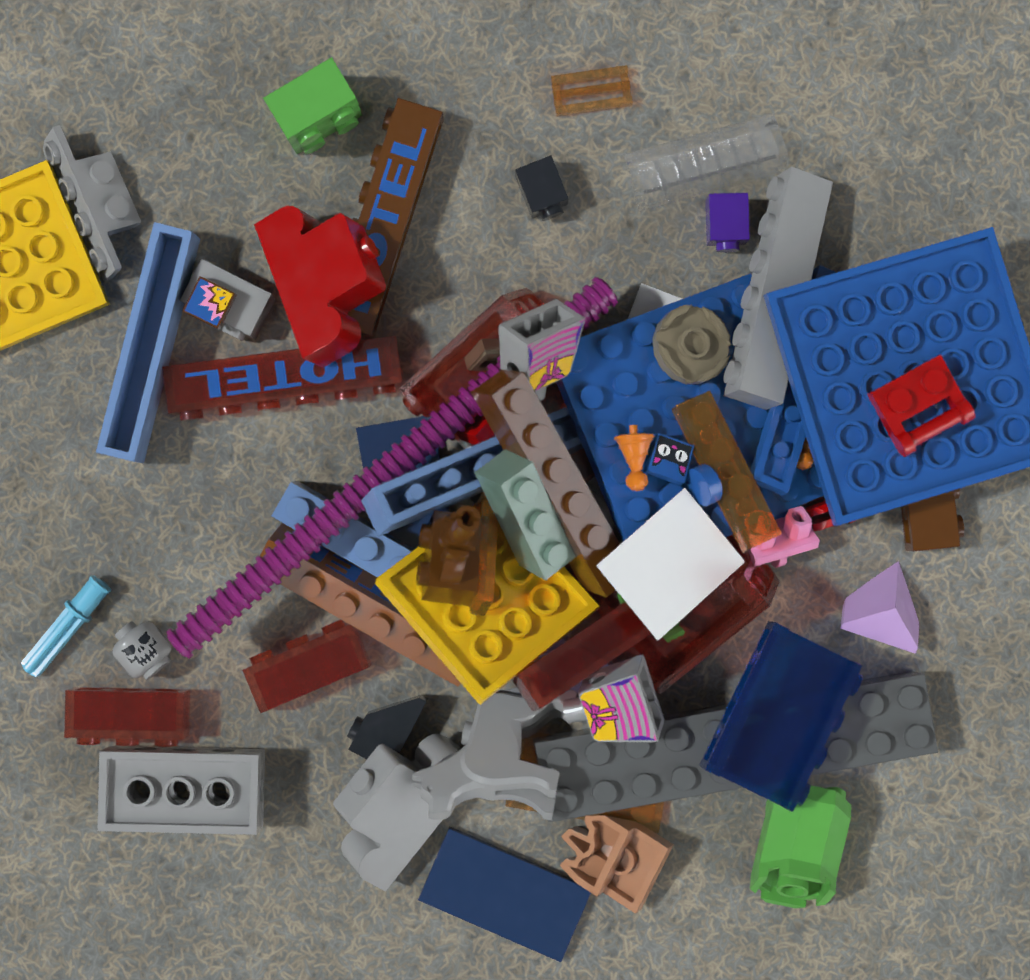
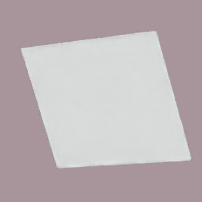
[597,488,745,640]

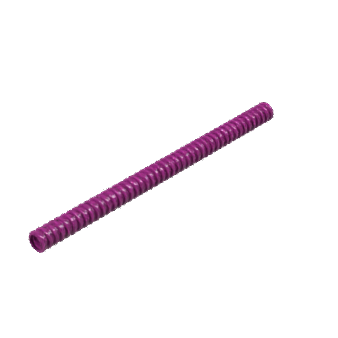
[166,277,618,659]

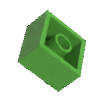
[263,57,363,155]

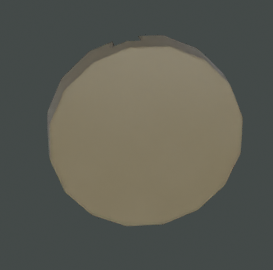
[653,305,731,384]

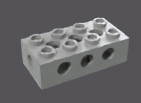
[97,746,265,835]

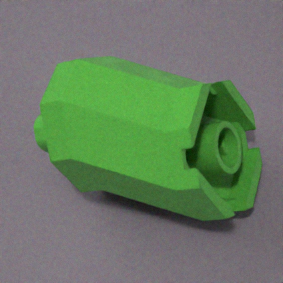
[750,779,851,909]

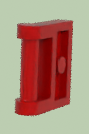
[867,355,975,457]

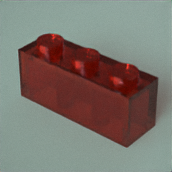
[242,619,372,714]
[64,687,190,747]

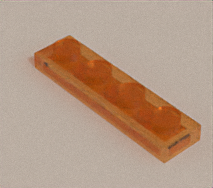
[671,391,782,553]

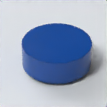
[687,464,723,507]

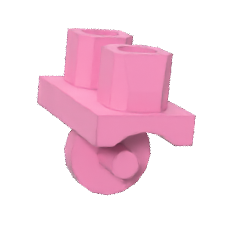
[737,506,820,568]

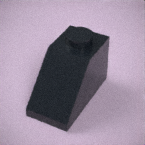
[347,694,428,759]

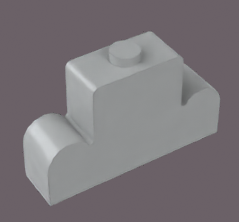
[333,734,462,892]

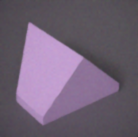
[841,561,919,653]

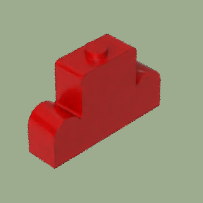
[254,206,386,368]

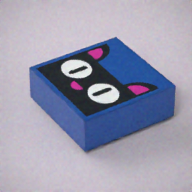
[643,433,694,485]

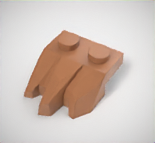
[560,815,674,914]

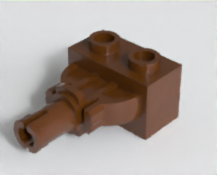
[416,506,482,606]

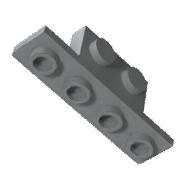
[43,125,141,281]

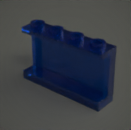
[699,621,863,812]

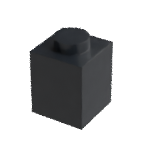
[515,155,569,221]

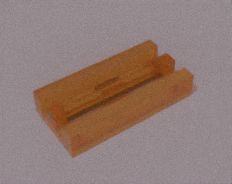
[551,65,633,117]

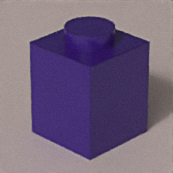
[705,193,750,253]

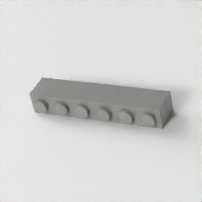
[723,166,833,410]

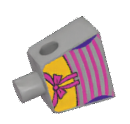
[499,299,585,401]
[563,655,664,742]

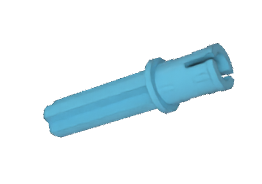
[21,575,111,677]

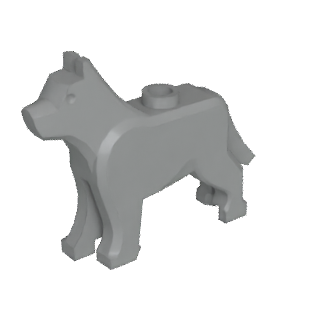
[412,677,577,821]

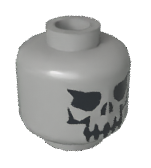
[112,621,171,680]

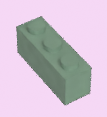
[474,449,576,581]

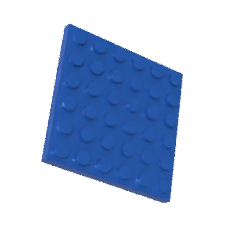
[763,227,1030,526]
[556,273,824,543]

